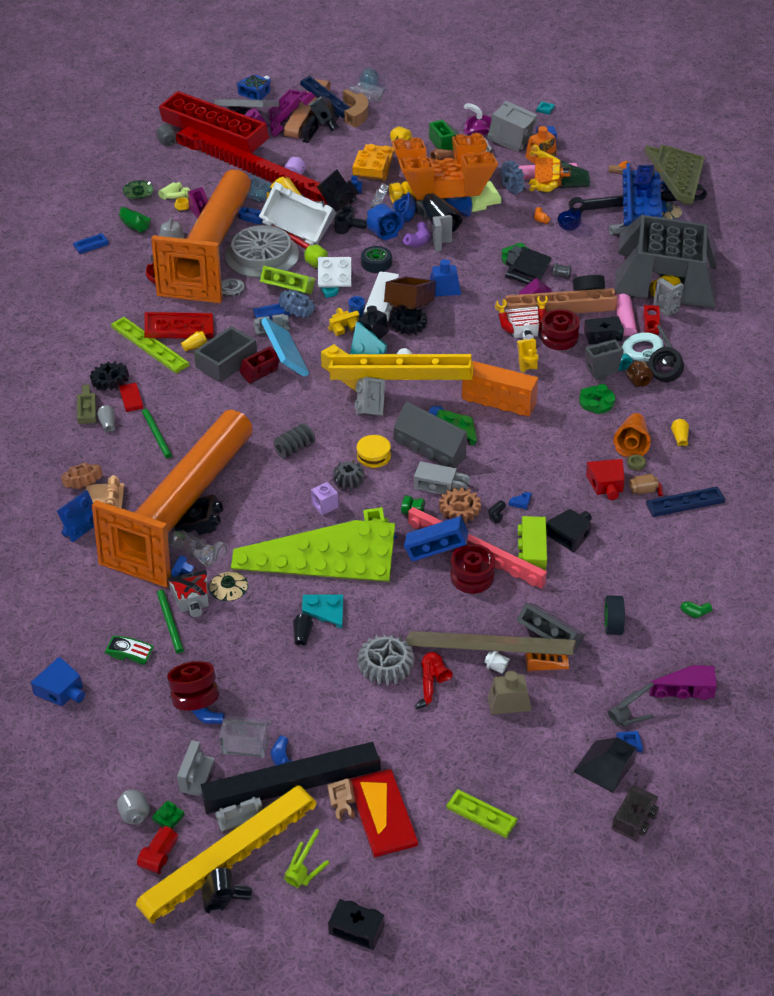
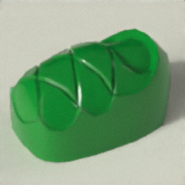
[119,206,151,233]

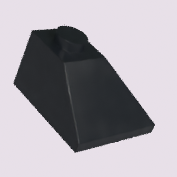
[574,738,637,793]

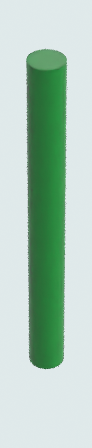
[142,409,172,458]
[157,590,184,654]

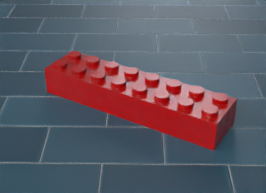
[158,91,269,153]

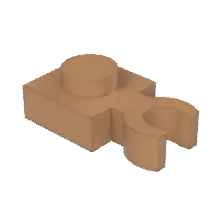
[328,778,355,821]

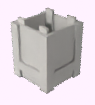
[487,100,538,152]

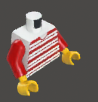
[495,295,548,339]

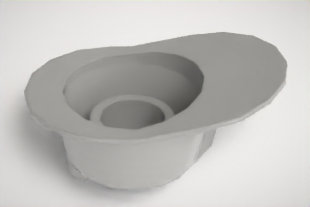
[159,218,185,239]

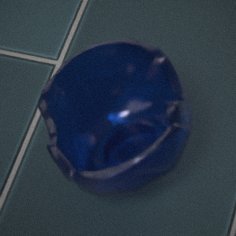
[557,208,582,231]

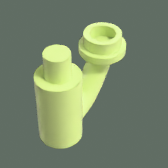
[158,182,191,200]

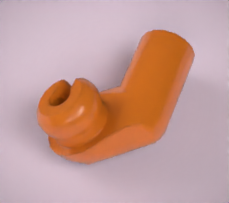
[534,207,550,224]

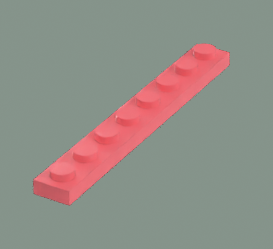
[408,507,547,589]

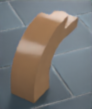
[343,89,369,128]

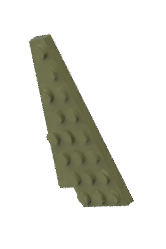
[644,144,705,204]

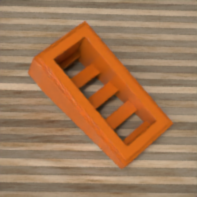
[525,653,569,671]

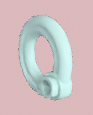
[622,332,664,364]

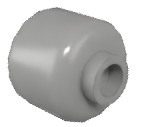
[117,789,150,825]

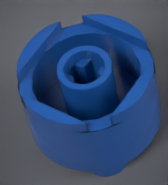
[367,203,404,241]

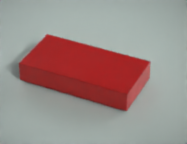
[119,382,143,412]

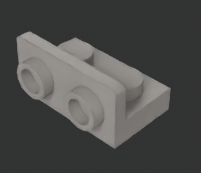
[653,278,684,316]
[355,377,385,416]
[177,740,215,796]

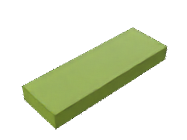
[446,789,518,839]

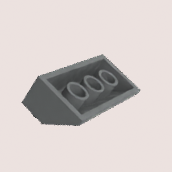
[394,402,467,468]

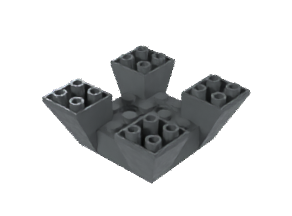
[614,215,717,308]

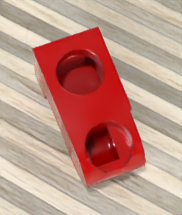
[642,305,660,335]

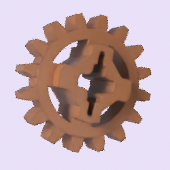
[61,463,103,489]
[439,487,481,523]

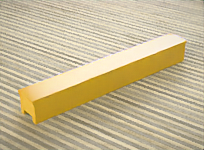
[328,354,474,380]

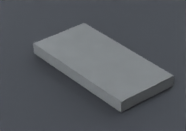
[214,99,279,107]

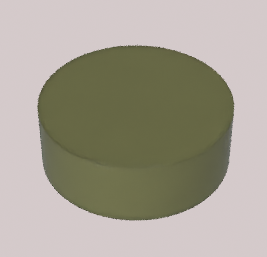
[627,455,646,471]

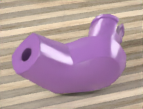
[403,222,431,248]

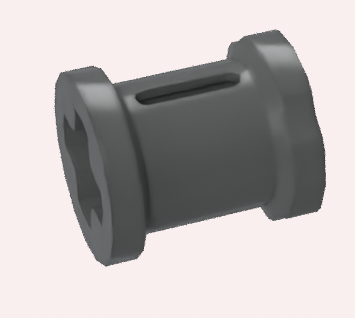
[552,263,572,280]

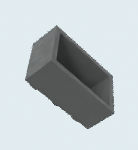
[194,326,257,382]

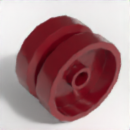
[541,309,580,350]
[450,544,495,594]
[167,661,219,711]

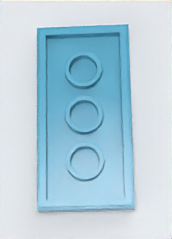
[261,317,309,376]

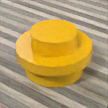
[174,197,189,211]

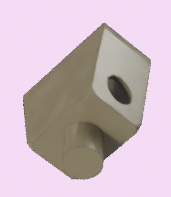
[488,671,532,715]

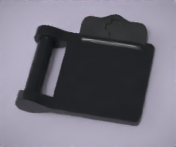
[505,246,552,284]

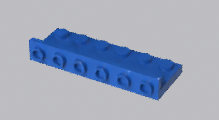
[622,163,662,227]

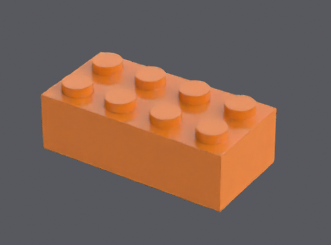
[462,361,538,417]

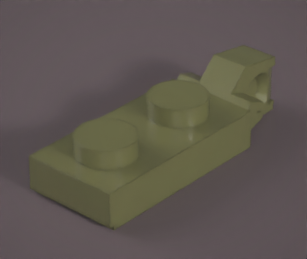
[77,384,97,424]

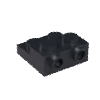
[316,169,359,212]
[174,494,224,535]

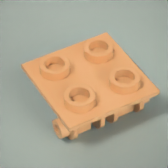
[86,475,125,508]

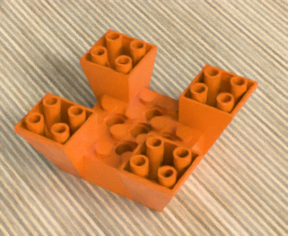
[392,133,498,200]

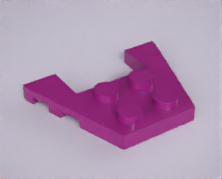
[269,89,316,137]

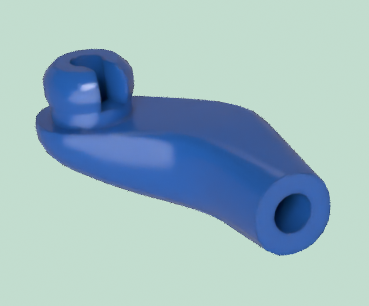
[191,707,225,724]
[270,736,292,766]

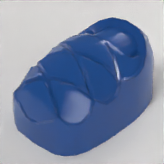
[393,192,416,223]

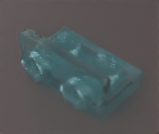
[247,174,272,203]

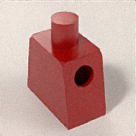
[586,459,624,500]

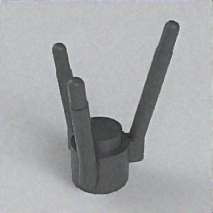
[645,325,677,368]
[608,682,654,727]

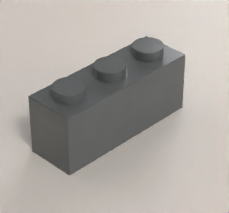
[516,603,586,652]

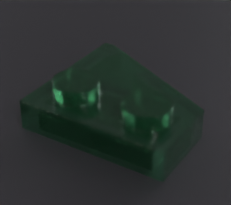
[559,160,590,189]

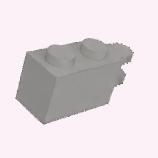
[414,461,471,495]

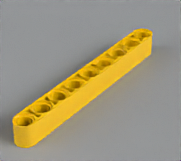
[136,786,317,924]

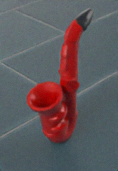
[415,652,453,709]

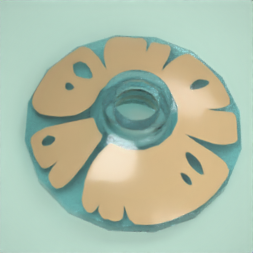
[662,203,682,220]

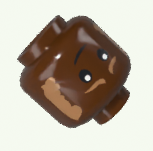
[626,361,653,387]

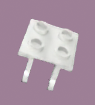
[318,257,351,287]

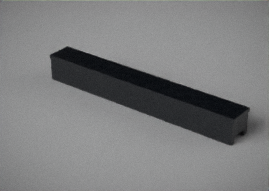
[200,742,381,814]

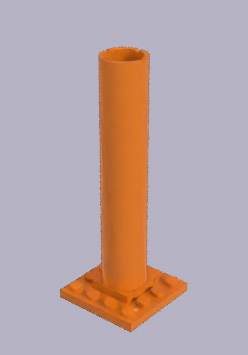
[151,169,251,303]
[92,410,253,588]

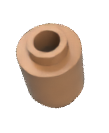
[629,474,659,495]

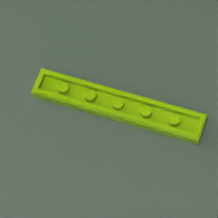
[111,317,190,374]

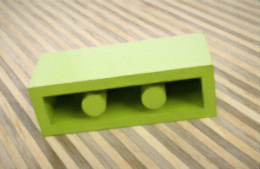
[260,265,316,294]
[517,516,547,571]

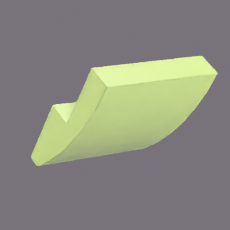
[470,181,502,212]

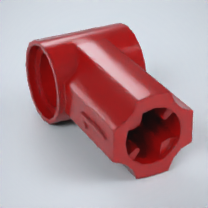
[137,826,178,874]

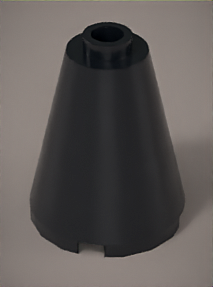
[422,193,463,233]

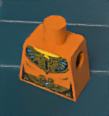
[525,126,557,164]

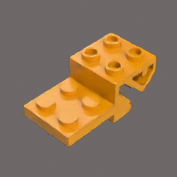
[352,144,395,181]

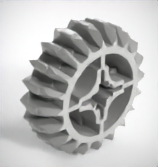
[357,634,414,686]

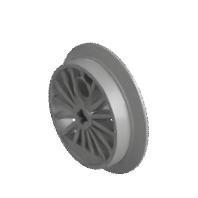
[225,225,299,278]

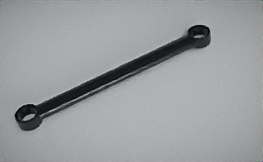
[568,184,707,214]

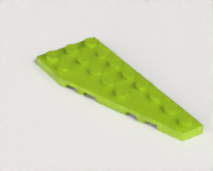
[231,520,395,582]

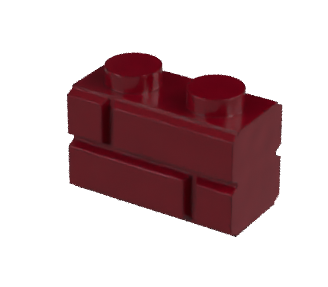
[240,346,280,384]

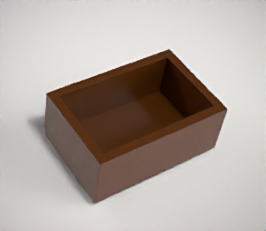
[384,276,436,309]

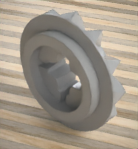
[221,278,244,298]

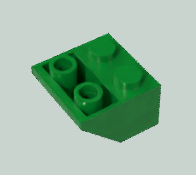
[429,120,459,150]

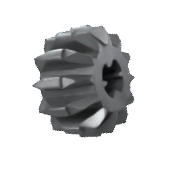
[333,460,365,491]

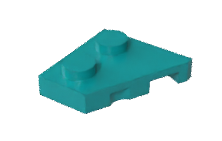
[350,322,388,354]
[302,594,343,628]

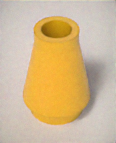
[181,331,207,352]
[671,419,689,446]

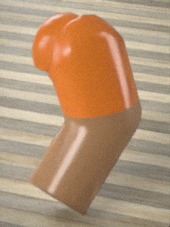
[609,161,629,174]

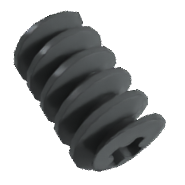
[274,423,315,459]

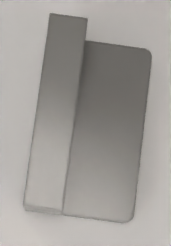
[433,215,452,252]

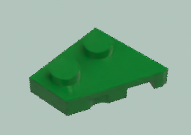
[437,409,477,445]

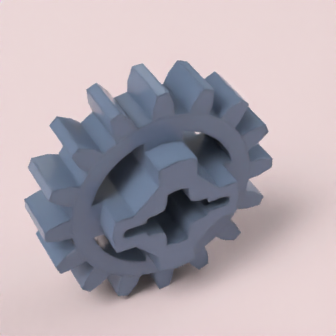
[499,160,526,195]
[278,289,315,318]

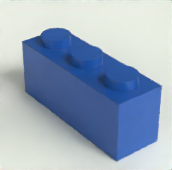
[404,516,469,562]

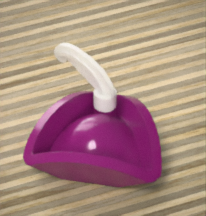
[464,103,492,136]

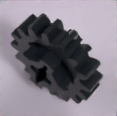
[390,307,427,335]
[90,361,129,391]

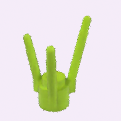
[284,829,329,888]

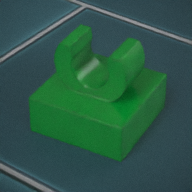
[152,801,185,829]

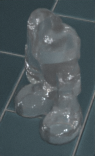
[168,530,227,567]

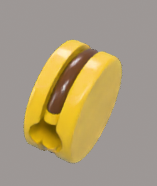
[356,435,391,468]

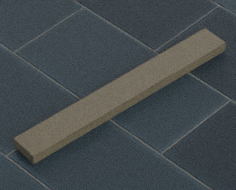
[406,631,576,655]

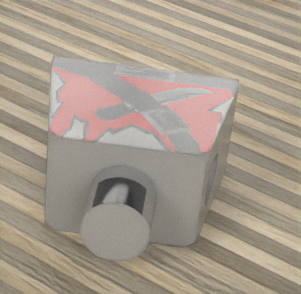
[168,570,209,617]

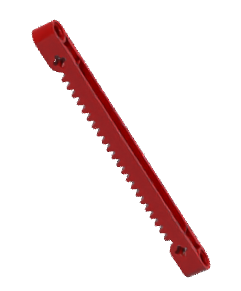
[176,126,328,205]

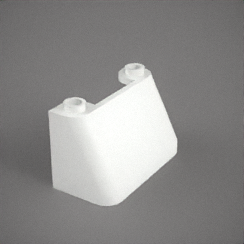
[259,182,336,246]

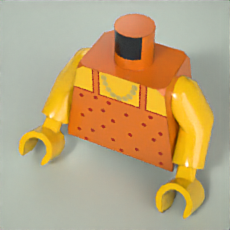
[528,145,571,193]

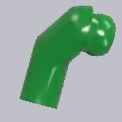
[680,601,713,618]

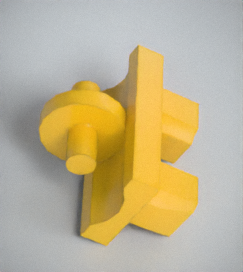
[328,308,359,336]
[517,338,539,373]

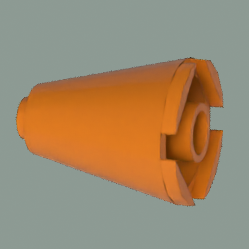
[613,413,651,457]

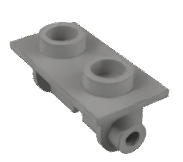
[253,314,290,335]
[215,797,262,832]

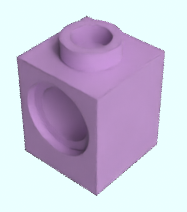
[311,482,338,516]

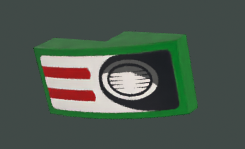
[104,635,154,665]

